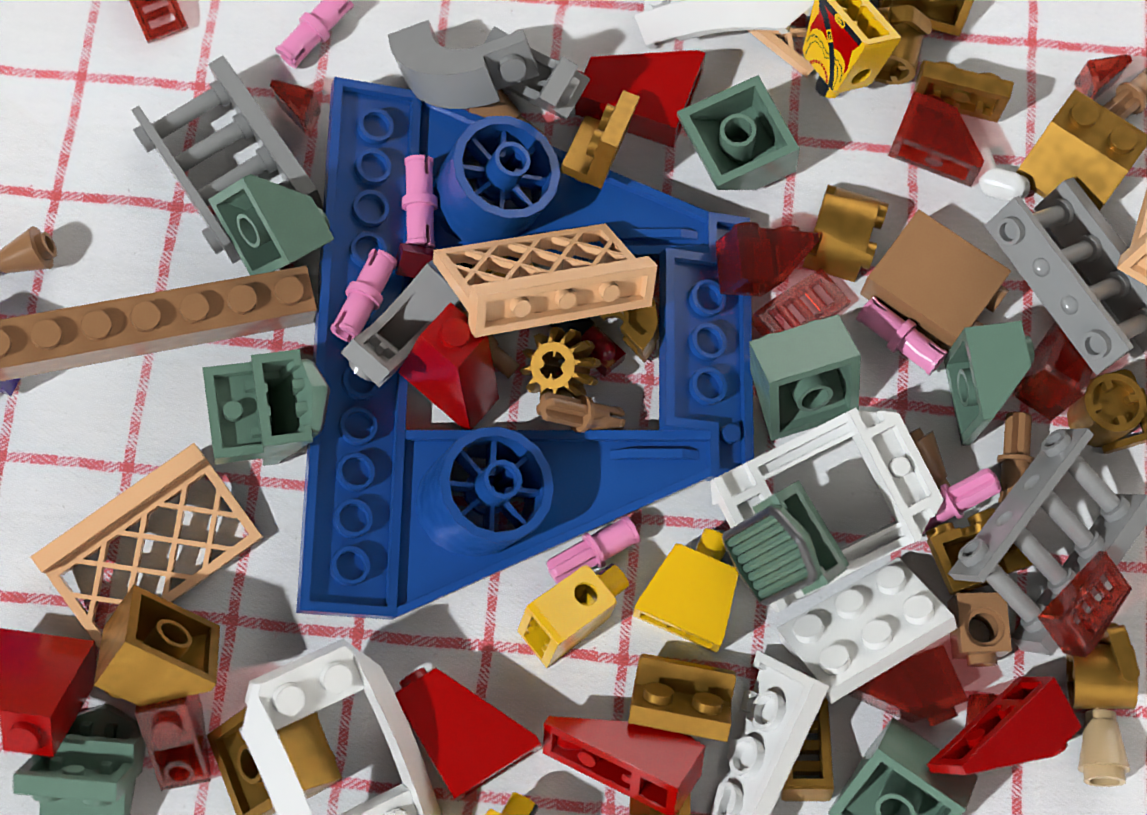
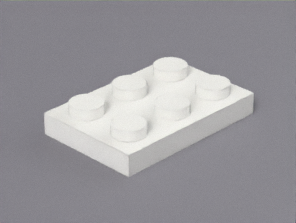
[776,557,957,704]

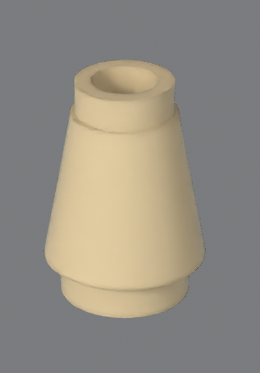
[1078,709,1130,787]

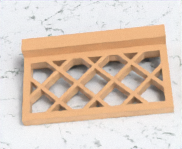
[433,223,658,338]
[30,443,264,650]

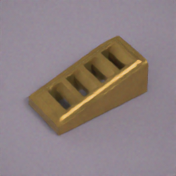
[781,697,834,801]

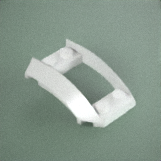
[633,0,814,49]
[710,408,944,612]
[239,639,442,815]

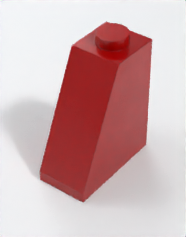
[575,50,706,148]
[398,302,499,430]
[0,628,97,757]
[395,667,542,802]

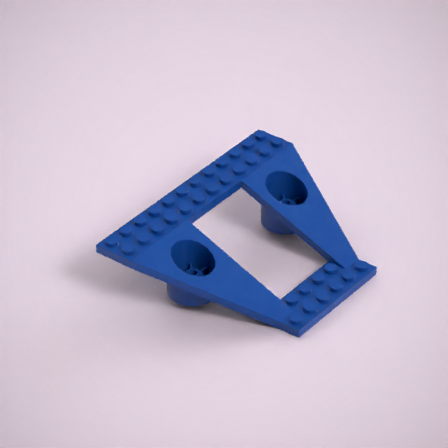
[296,77,754,620]

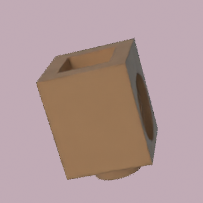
[947,592,1012,667]

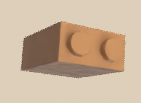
[860,209,1011,351]

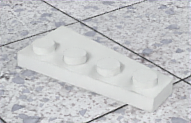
[710,650,829,815]

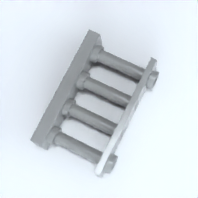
[131,55,323,264]
[984,177,1147,376]
[948,428,1147,656]

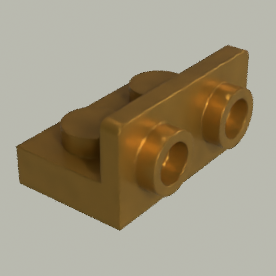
[911,60,1014,123]
[560,90,640,189]
[628,654,736,742]

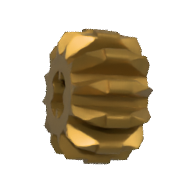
[519,327,602,399]

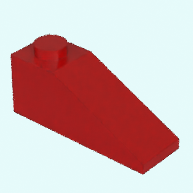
[927,677,1082,775]
[543,716,706,815]

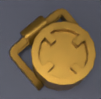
[874,5,932,84]
[1067,369,1147,454]
[1066,622,1140,709]

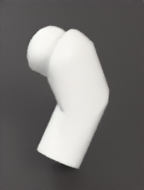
[969,148,1030,201]

